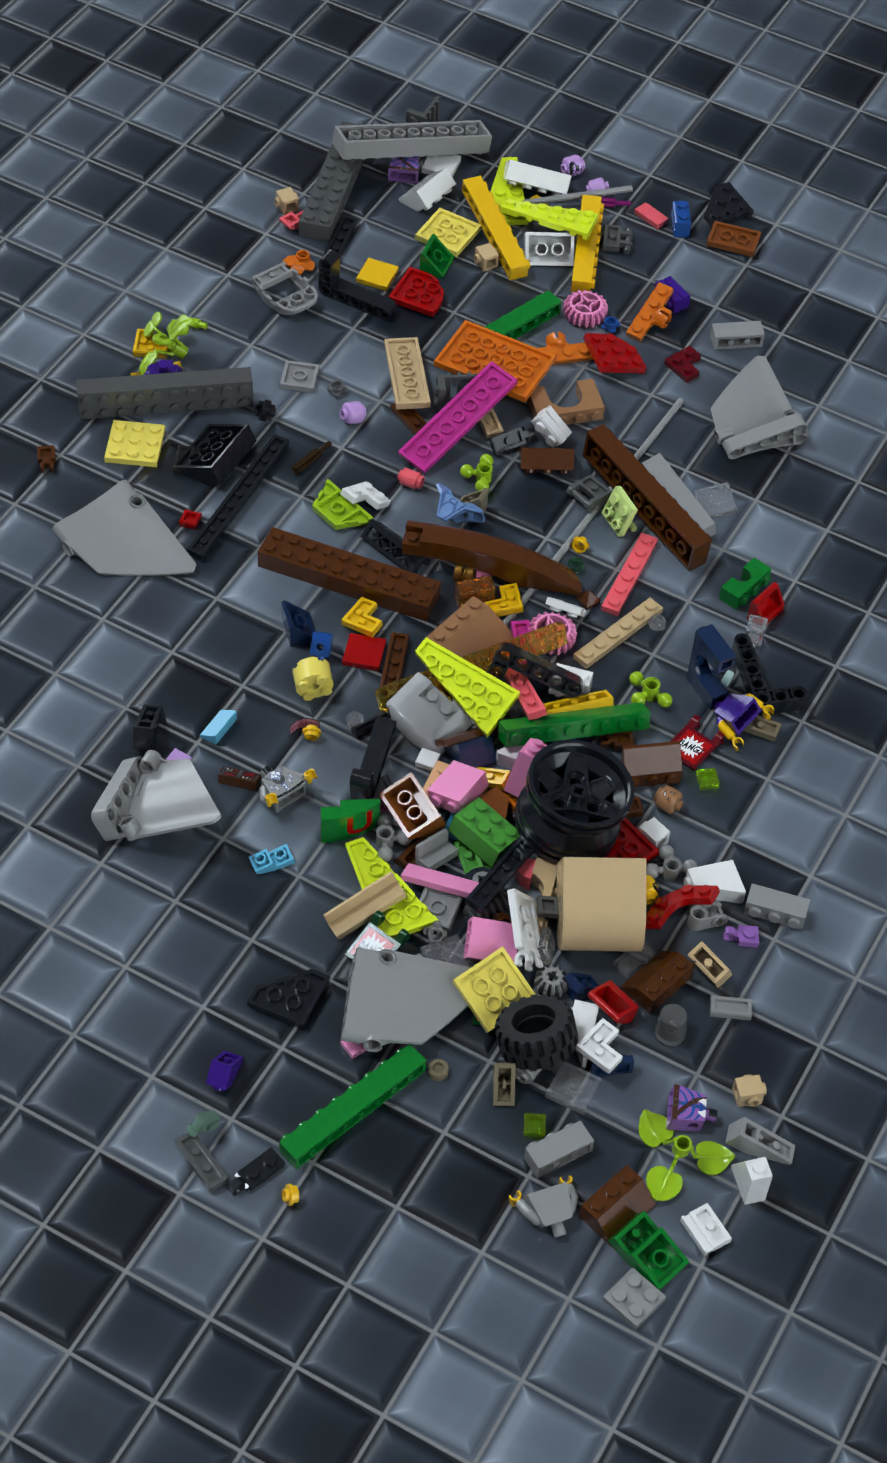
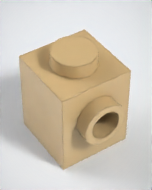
[274,187,299,215]
[474,243,499,272]
[732,1074,767,1107]

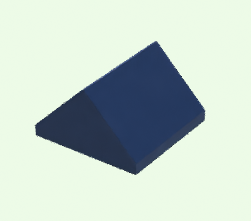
[282,600,316,647]
[444,735,497,768]

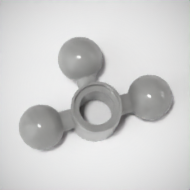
[376,814,412,862]
[646,845,698,882]

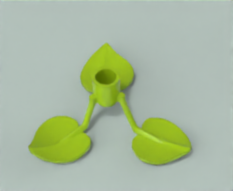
[139,311,194,375]
[638,1109,735,1201]

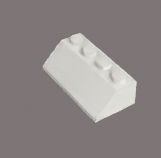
[503,160,571,196]

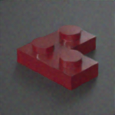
[664,346,701,383]

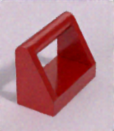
[747,582,785,629]
[587,980,639,1024]

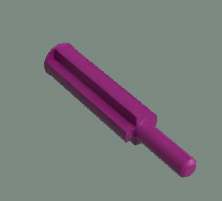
[601,197,631,207]

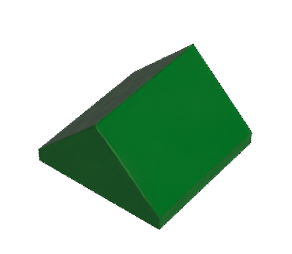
[420,233,454,278]

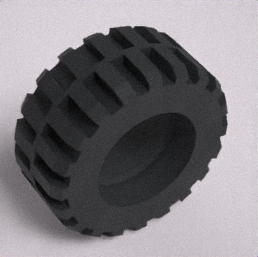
[495,994,578,1071]

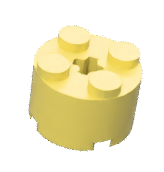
[292,657,334,701]

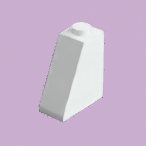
[684,860,746,904]
[731,1157,773,1205]

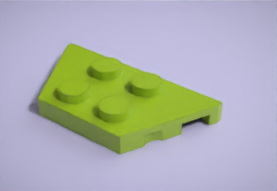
[312,479,374,530]

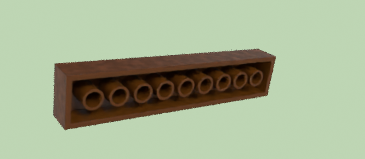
[582,424,712,571]
[258,527,441,622]

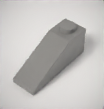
[725,1117,795,1165]

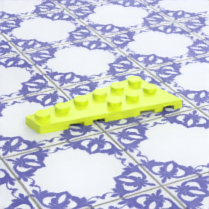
[490,157,528,225]
[500,199,599,240]
[345,837,439,939]

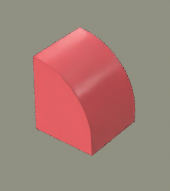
[515,858,536,890]

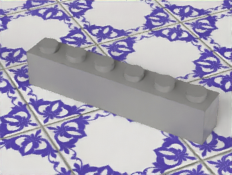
[642,453,717,537]

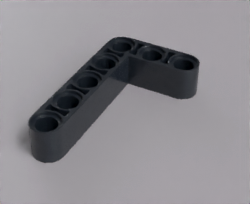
[318,249,397,320]
[732,633,808,715]
[486,642,583,697]
[349,716,397,800]

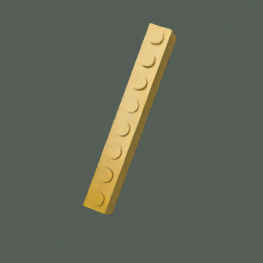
[462,175,530,281]
[571,195,604,293]

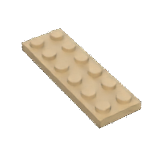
[384,337,431,409]

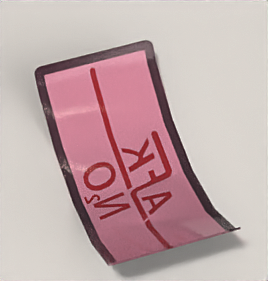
[290,718,320,736]

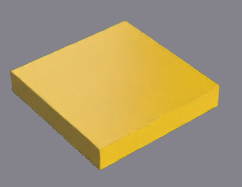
[356,258,399,291]

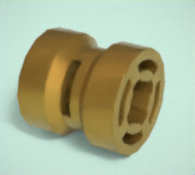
[453,564,475,584]

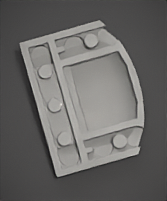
[386,672,473,756]

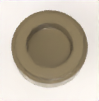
[428,1059,449,1081]

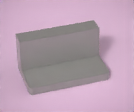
[415,828,459,870]

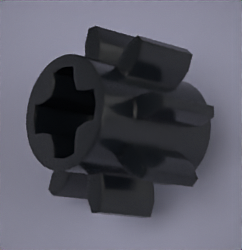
[255,399,276,421]

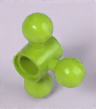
[460,454,493,491]
[629,671,672,708]

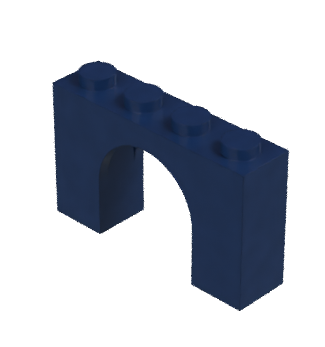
[687,624,736,710]

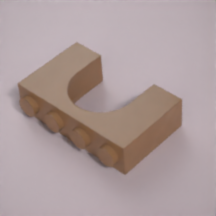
[527,378,605,425]

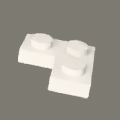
[341,481,391,510]
[576,1018,623,1074]

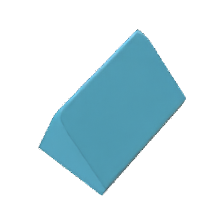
[200,710,237,745]

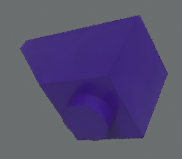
[206,1050,244,1091]

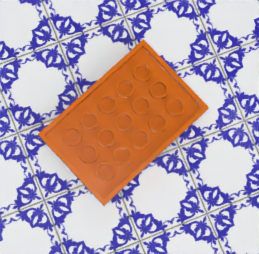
[434,320,556,402]

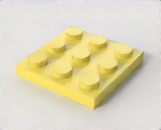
[415,208,481,257]
[104,420,166,467]
[452,946,535,1033]

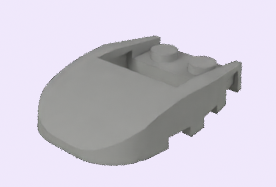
[252,262,318,315]

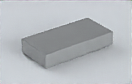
[710,995,752,1021]

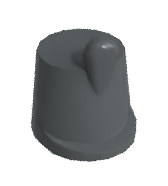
[654,1004,687,1047]

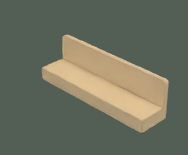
[323,871,407,940]

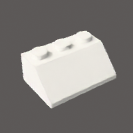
[398,168,456,212]
[524,232,575,266]

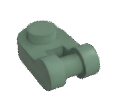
[186,1110,221,1137]

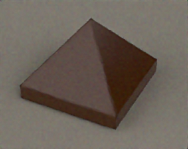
[575,589,601,610]

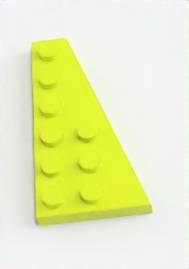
[415,637,520,738]

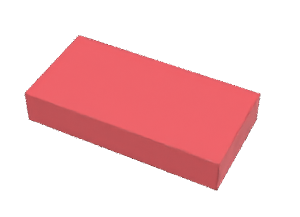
[634,202,669,229]

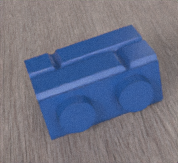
[671,201,691,237]

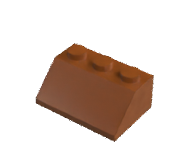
[379,772,446,840]

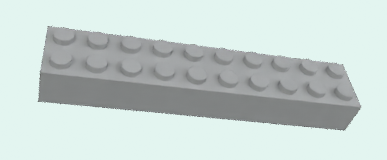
[332,120,492,160]

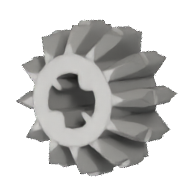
[534,964,569,997]

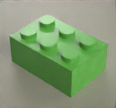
[448,797,520,867]

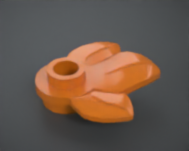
[282,250,315,275]

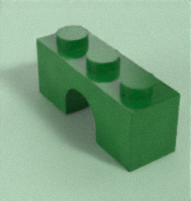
[719,557,772,610]

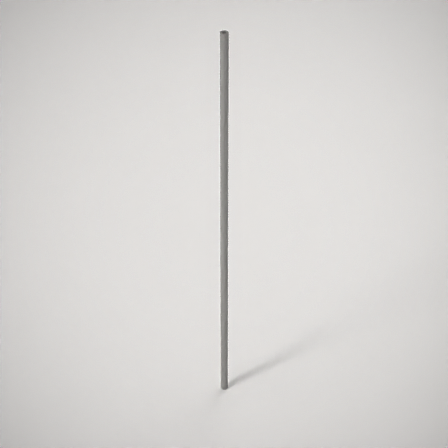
[503,398,684,627]

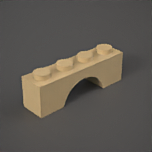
[531,857,557,937]

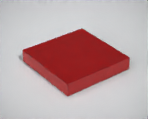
[342,633,387,671]

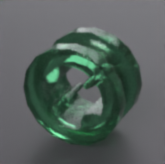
[567,557,584,574]

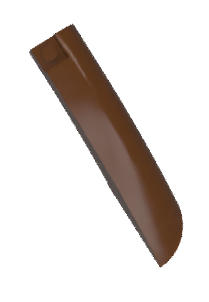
[402,520,581,596]

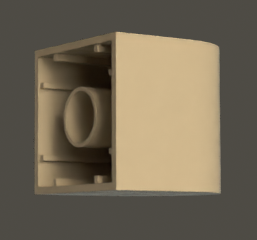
[556,857,646,952]

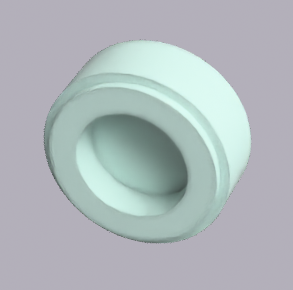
[721,670,734,688]

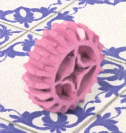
[563,290,608,328]
[528,610,577,656]

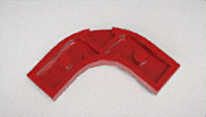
[646,885,720,929]

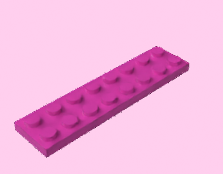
[398,361,517,474]

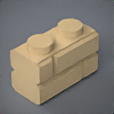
[687,941,733,988]

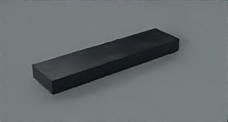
[322,216,358,259]

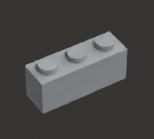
[710,321,765,350]
[744,883,810,930]
[524,1120,594,1179]

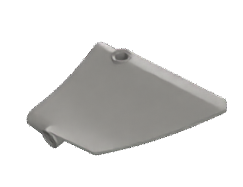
[711,356,808,459]
[52,480,196,576]
[91,750,222,841]
[341,947,471,1052]

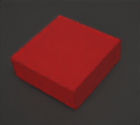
[179,509,202,530]

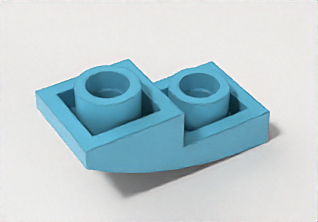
[249,844,296,874]

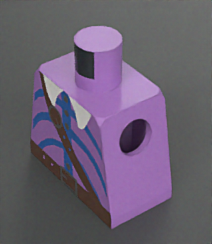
[388,156,419,184]
[666,1084,717,1131]

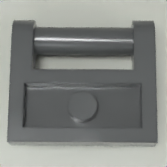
[566,474,612,512]

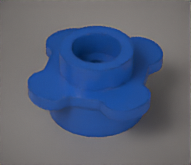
[601,316,620,333]

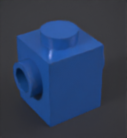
[310,631,334,660]

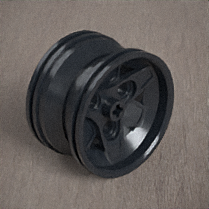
[514,740,634,863]

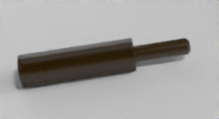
[291,441,332,475]

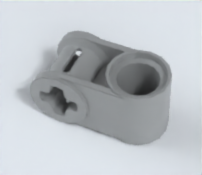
[687,900,728,931]

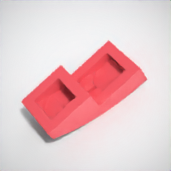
[279,211,303,230]

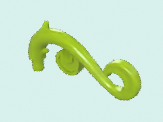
[152,317,208,346]

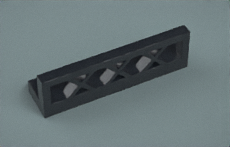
[360,519,431,574]

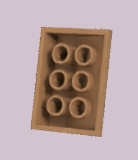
[427,596,513,669]

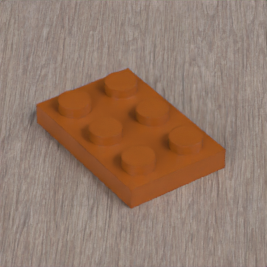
[706,221,761,257]

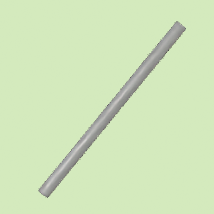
[523,185,633,204]

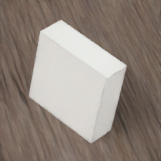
[415,748,440,772]

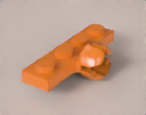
[626,282,674,342]
[538,332,593,364]

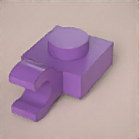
[723,925,759,948]

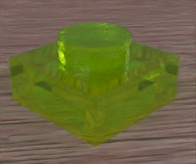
[695,768,720,790]
[523,1113,546,1137]

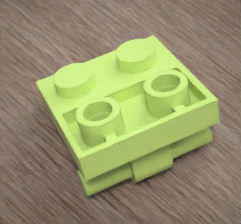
[601,486,638,537]

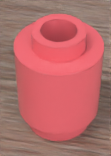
[397,467,425,490]

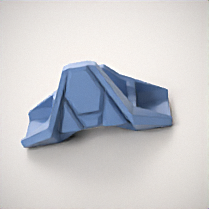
[436,483,485,523]

